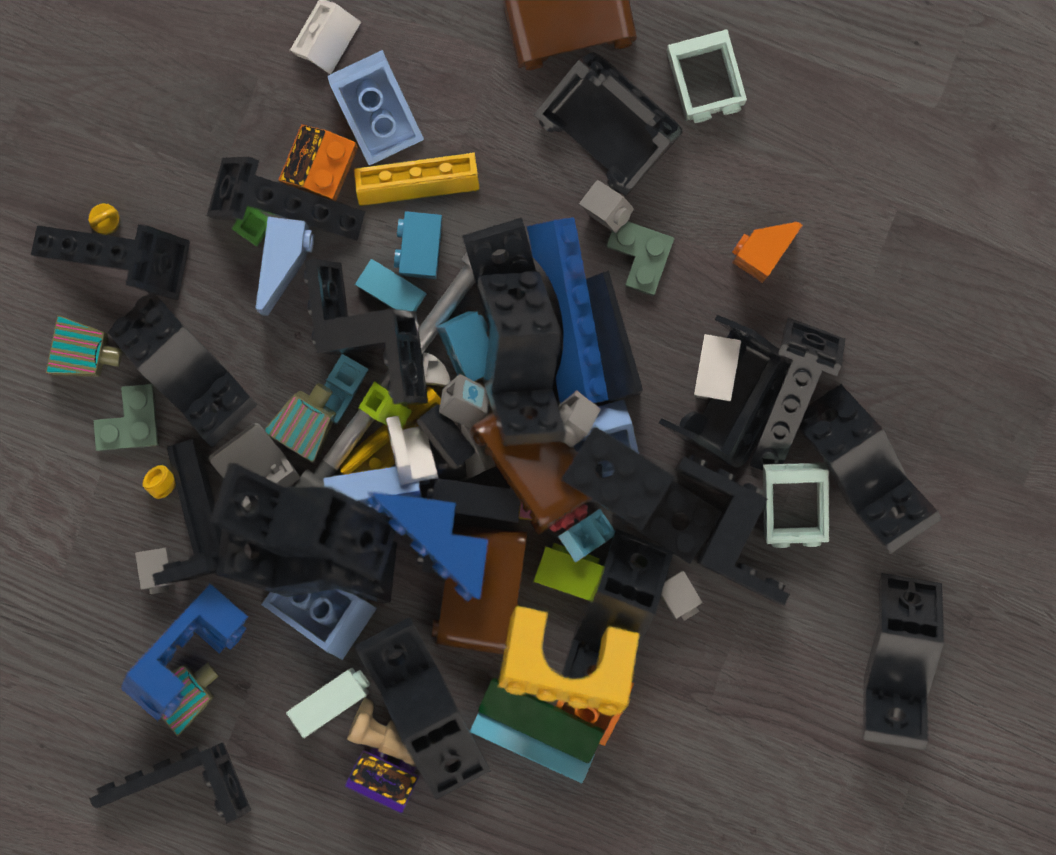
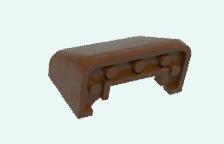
[502,0,637,71]
[469,413,600,535]
[431,522,527,655]

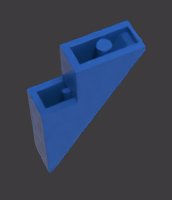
[366,491,488,601]

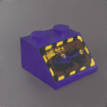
[345,747,420,813]

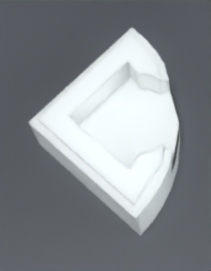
[423,353,450,387]

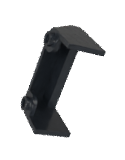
[659,315,792,467]

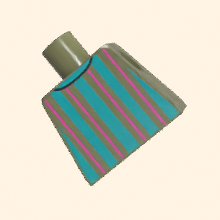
[46,315,123,377]
[264,383,336,463]
[162,662,219,736]

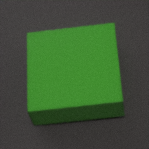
[231,207,268,247]

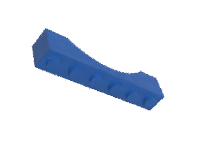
[527,217,608,404]

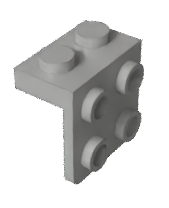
[209,423,300,512]

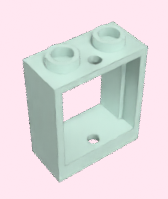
[667,29,747,123]
[763,463,829,548]
[286,667,370,738]

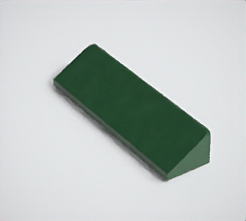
[478,677,605,763]

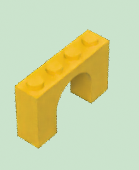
[498,606,639,715]

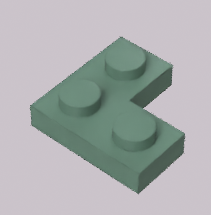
[606,221,674,296]
[93,384,159,451]

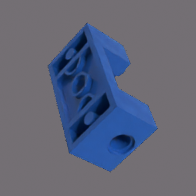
[121,584,248,721]

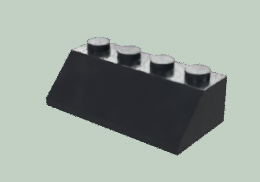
[586,271,643,404]

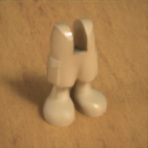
[347,698,416,767]

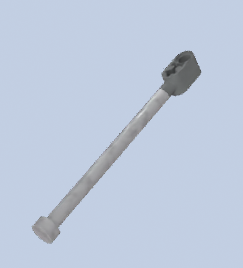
[294,252,475,487]

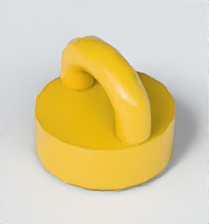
[89,203,120,235]
[143,465,176,499]

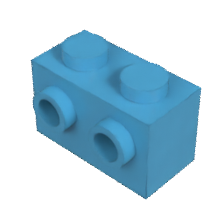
[394,211,443,279]
[436,311,489,381]

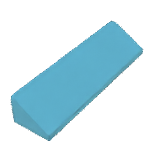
[470,712,595,783]

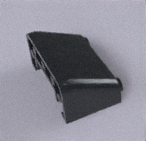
[534,52,683,196]

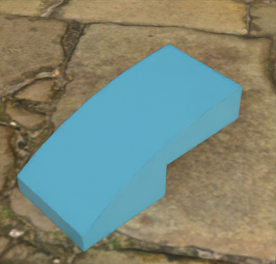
[355,259,426,311]
[324,354,368,425]
[558,509,615,562]

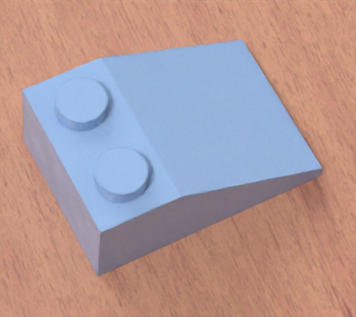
[327,50,424,165]
[256,217,314,316]
[262,589,377,660]

